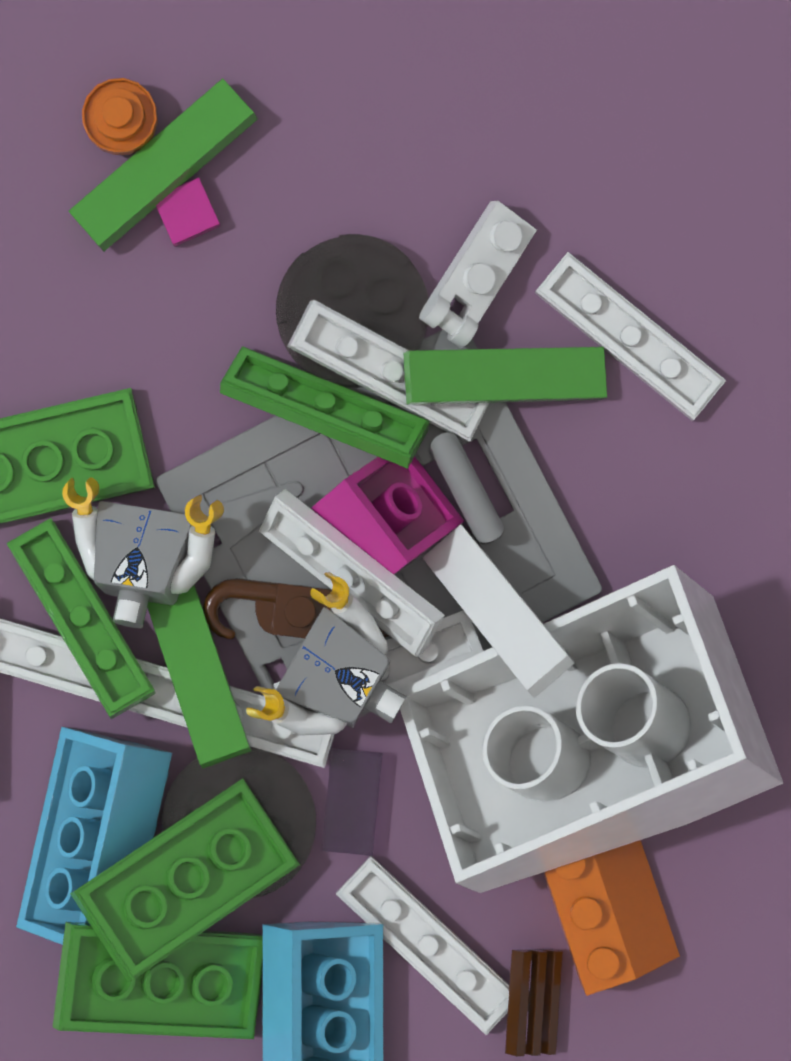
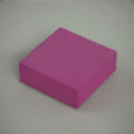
[156,178,220,247]

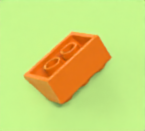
[543,840,680,996]

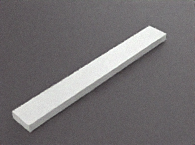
[0,618,335,768]

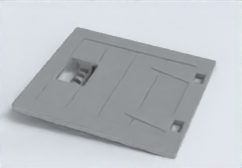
[156,330,602,717]

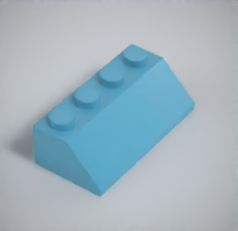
[16,727,172,945]
[263,922,383,1061]

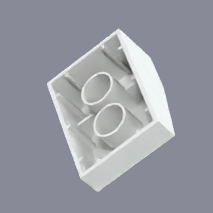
[397,565,783,893]

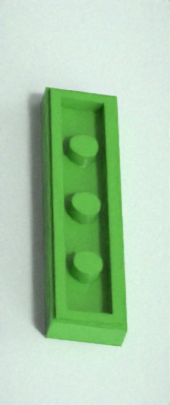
[69,78,258,252]
[220,346,429,469]
[403,347,607,405]
[7,518,156,720]
[147,584,252,769]

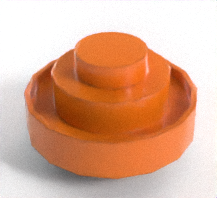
[82,78,158,155]

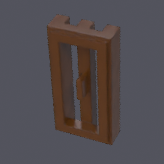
[505,949,563,1057]

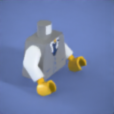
[62,477,224,628]
[246,572,407,736]

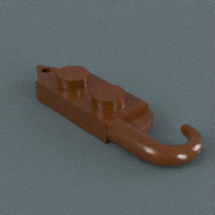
[203,578,389,639]

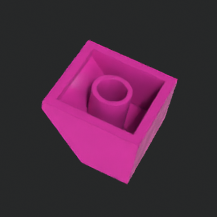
[310,456,464,575]

